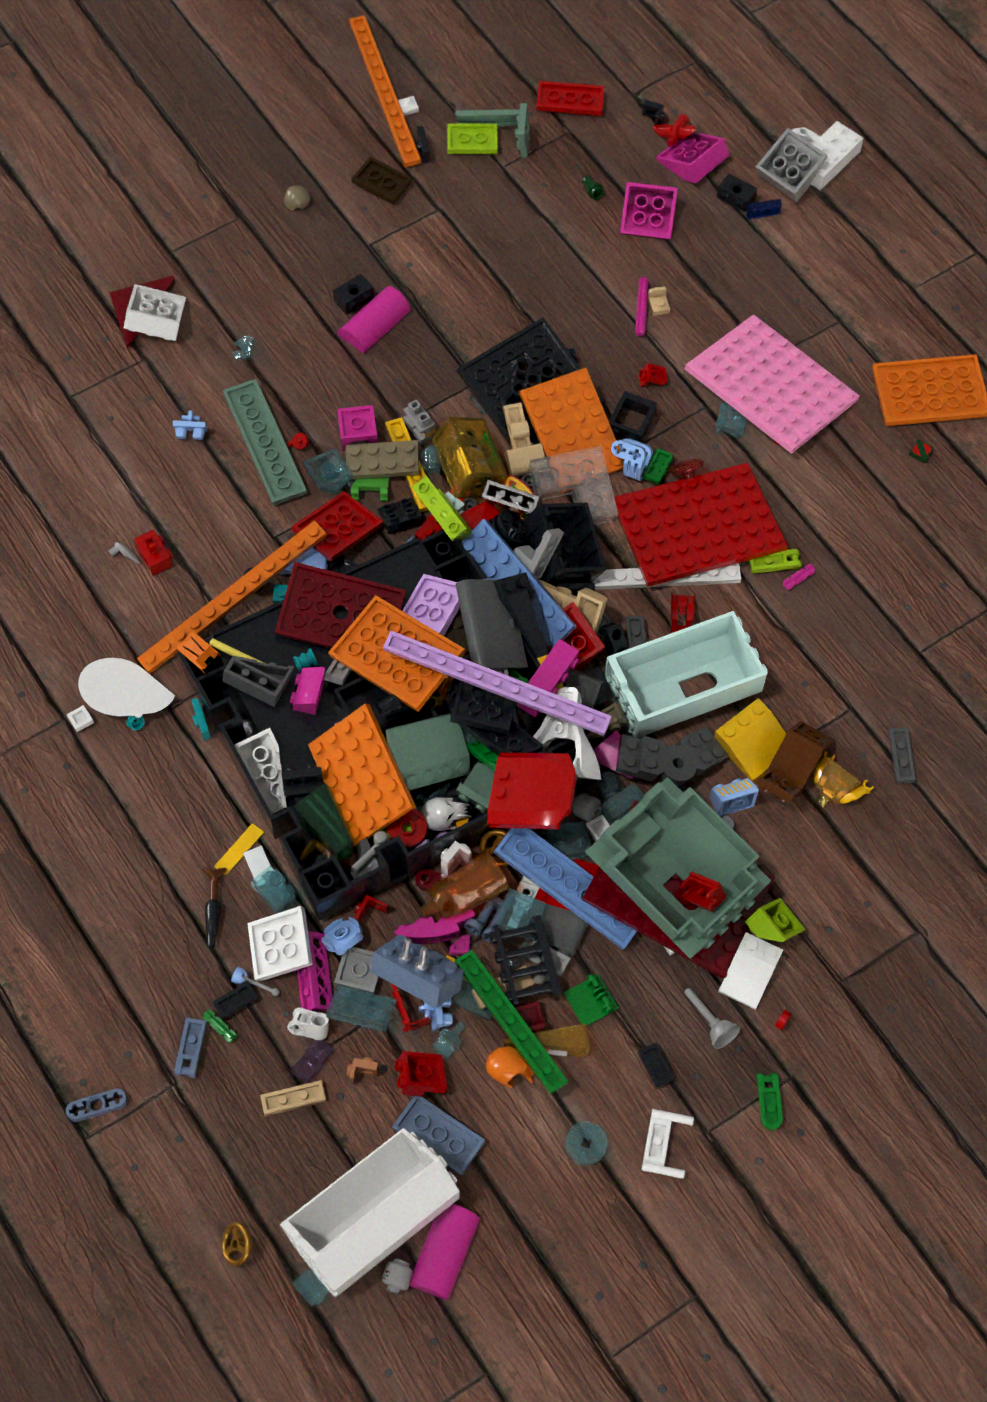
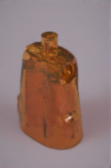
[420,850,509,919]

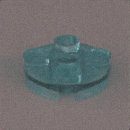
[565,1121,608,1165]

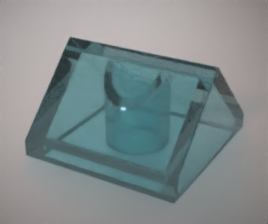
[303,448,353,494]

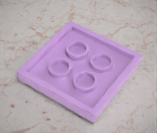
[402,574,460,636]

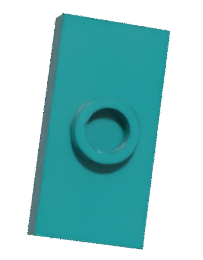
[191,698,211,741]

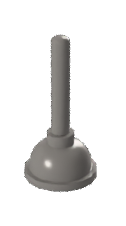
[684,988,740,1049]

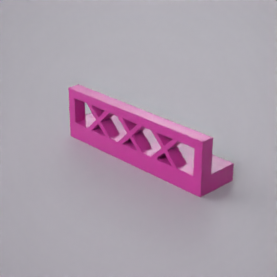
[297,931,334,1012]

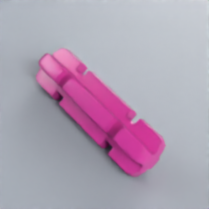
[783,564,815,590]

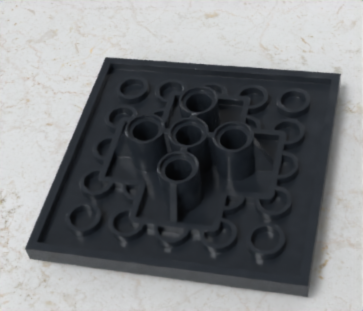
[456,317,605,448]

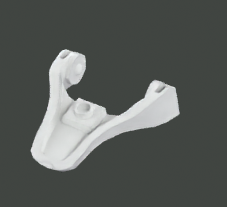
[533,687,601,780]

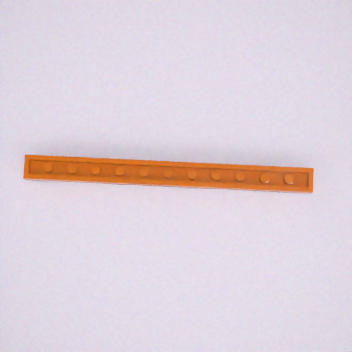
[349,15,421,168]
[137,520,327,674]

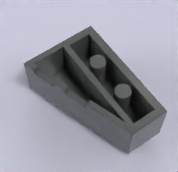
[222,656,294,707]

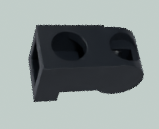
[598,622,628,656]

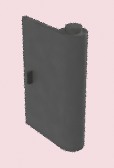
[456,579,528,670]

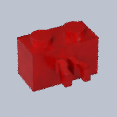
[134,529,173,576]

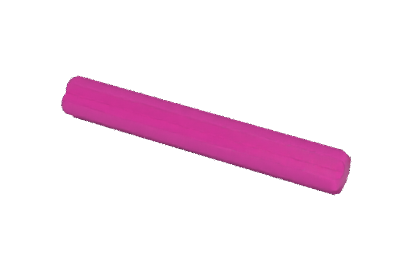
[635,277,649,337]

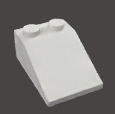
[718,932,783,1010]

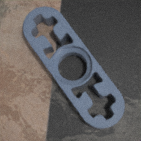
[66,1089,127,1122]

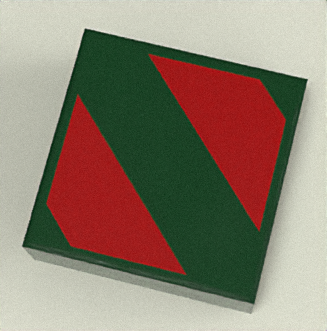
[909,439,934,463]

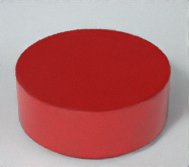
[774,1009,792,1030]

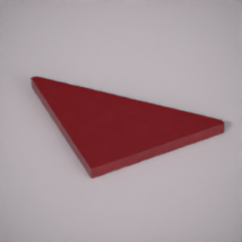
[109,276,175,348]

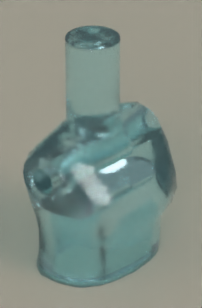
[431,1021,466,1060]

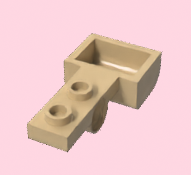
[503,403,547,478]
[538,579,608,634]

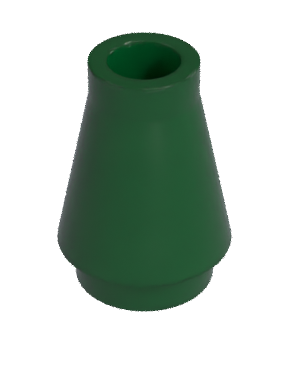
[582,176,604,199]

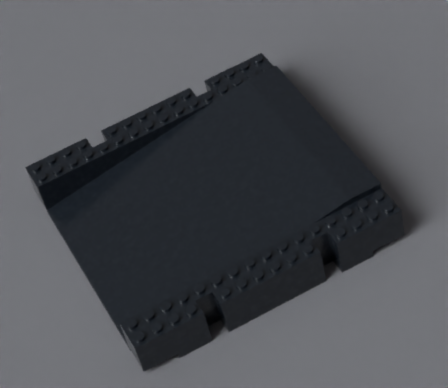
[178,530,600,921]

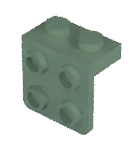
[456,763,495,814]

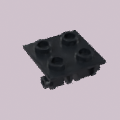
[377,498,422,534]

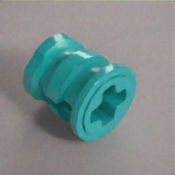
[293,648,318,672]

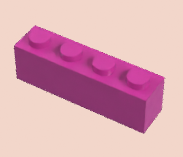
[516,639,579,718]

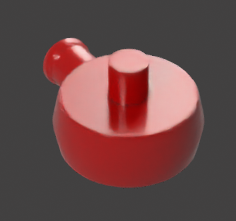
[287,433,309,450]

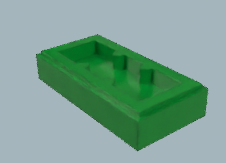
[642,448,674,485]

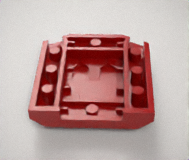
[487,753,577,829]

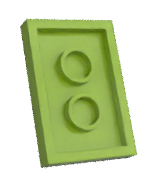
[447,123,498,154]

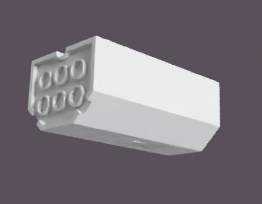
[280,1128,460,1298]

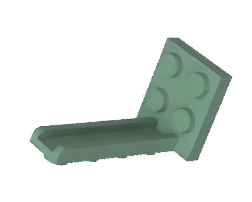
[455,103,530,157]

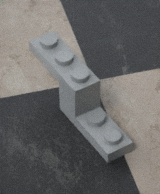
[514,528,564,579]

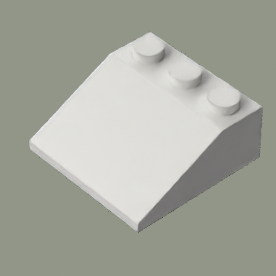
[123,284,186,341]

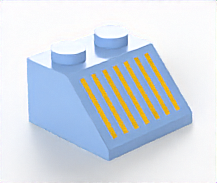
[709,778,759,817]

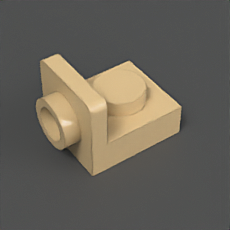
[648,286,670,316]

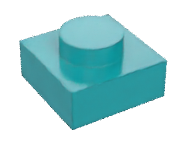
[272,584,288,604]

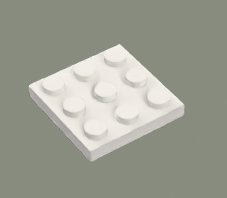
[248,906,312,982]

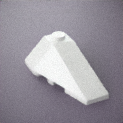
[234,728,287,814]

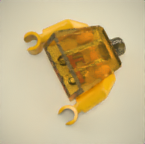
[814,751,874,808]

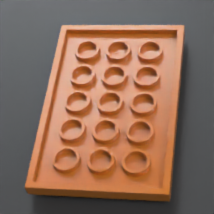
[872,354,987,426]
[519,368,625,492]
[328,595,466,712]
[308,704,416,847]

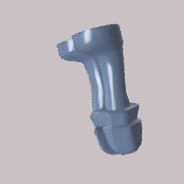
[464,885,515,943]

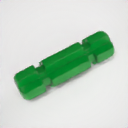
[202,1009,237,1043]

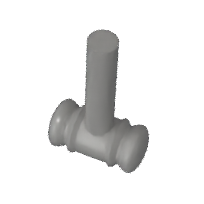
[351,831,388,873]

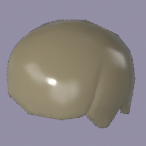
[284,185,311,211]

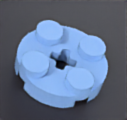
[322,917,363,955]

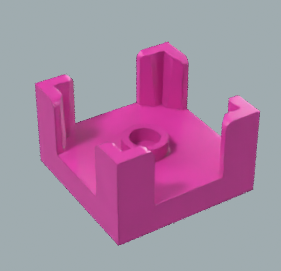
[337,405,378,451]

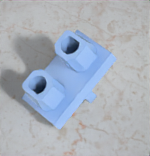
[173,410,208,440]
[418,998,453,1031]

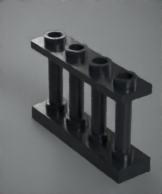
[489,915,562,1007]

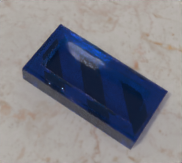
[746,199,782,220]

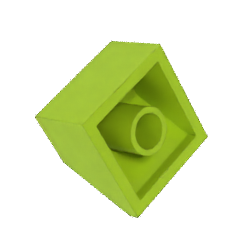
[745,898,805,942]

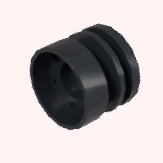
[488,509,528,550]

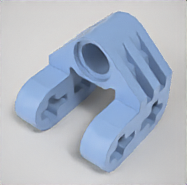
[611,438,653,481]

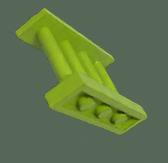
[412,476,472,542]

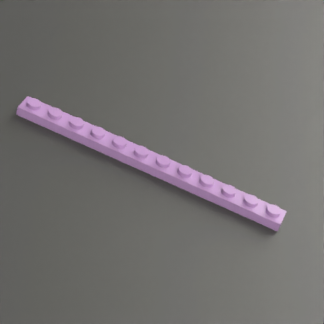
[383,631,612,736]

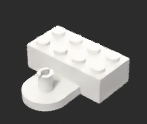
[792,121,864,190]

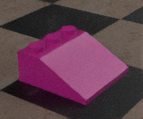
[656,132,729,183]
[620,182,678,240]

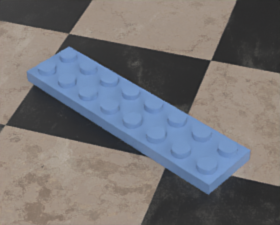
[461,519,577,648]
[493,828,637,950]

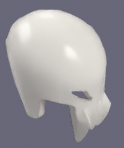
[420,797,471,831]

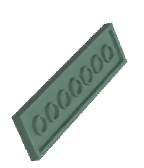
[223,379,307,506]

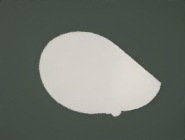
[78,658,175,718]

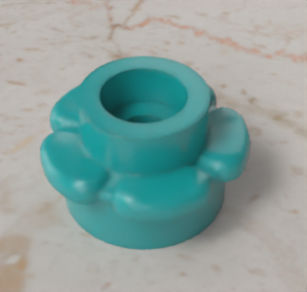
[126,715,145,730]

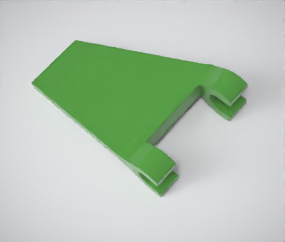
[351,477,389,501]

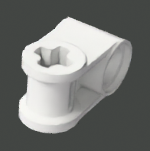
[287,1008,329,1040]

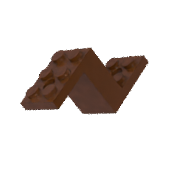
[755,721,835,803]

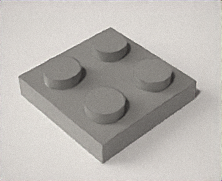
[334,947,379,995]

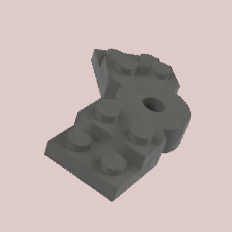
[616,726,729,787]

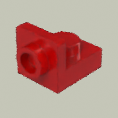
[638,363,668,387]

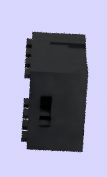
[523,502,607,587]

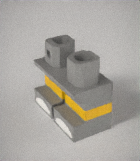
[403,400,436,445]

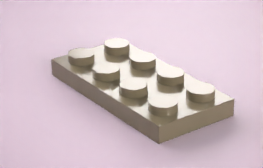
[346,440,419,480]

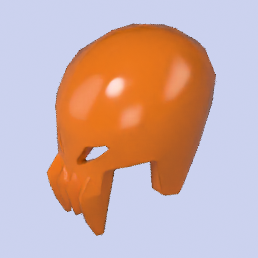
[486,1046,535,1088]

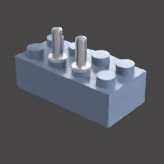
[371,935,464,1008]

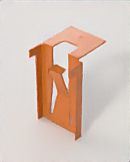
[176,631,221,673]

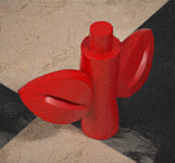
[652,114,697,146]

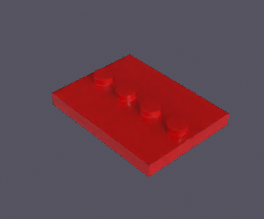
[292,491,383,562]

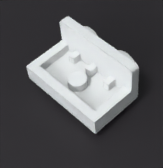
[440,841,472,876]

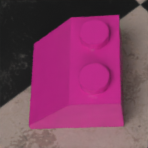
[290,667,325,715]

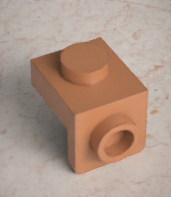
[346,1057,379,1084]

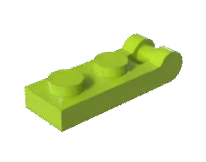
[748,549,802,574]

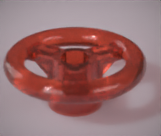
[668,459,704,480]

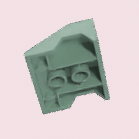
[386,714,470,790]

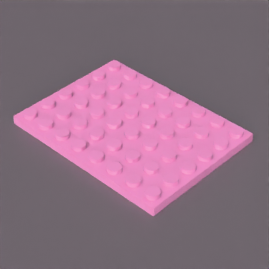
[685,314,860,454]

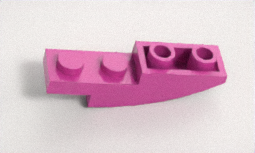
[394,909,475,944]

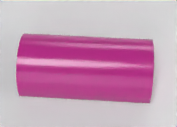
[338,286,411,354]
[409,1204,480,1301]

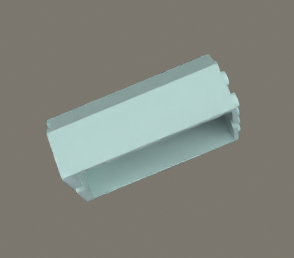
[605,611,768,738]

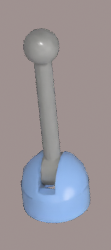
[231,967,280,996]

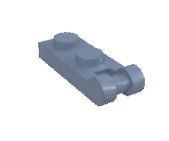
[174,1018,207,1078]

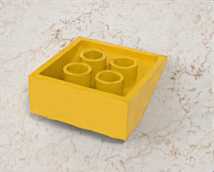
[714,698,786,782]

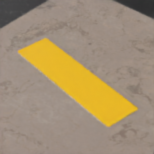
[214,823,264,875]

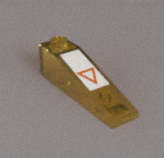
[503,1024,590,1058]

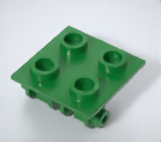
[563,974,619,1028]

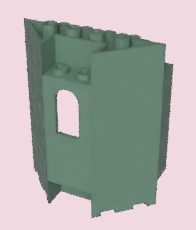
[585,777,771,959]

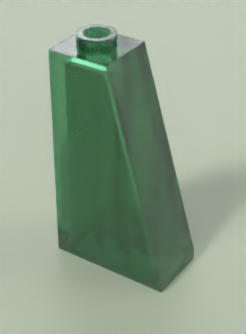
[294,783,355,863]

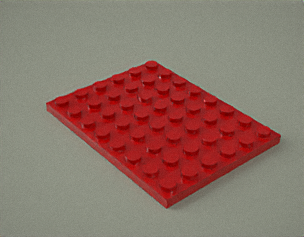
[611,463,788,587]

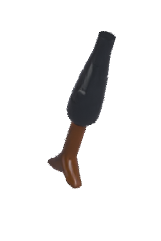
[202,868,227,948]

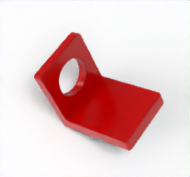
[354,895,389,924]

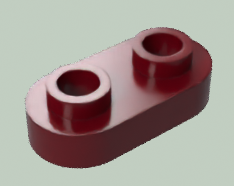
[415,869,454,896]

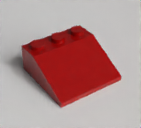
[563,602,605,671]

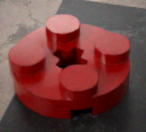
[387,809,427,849]

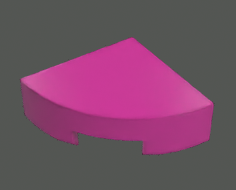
[449,935,470,956]

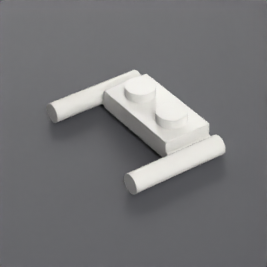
[642,1109,694,1179]

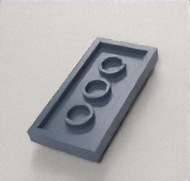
[392,1096,485,1176]

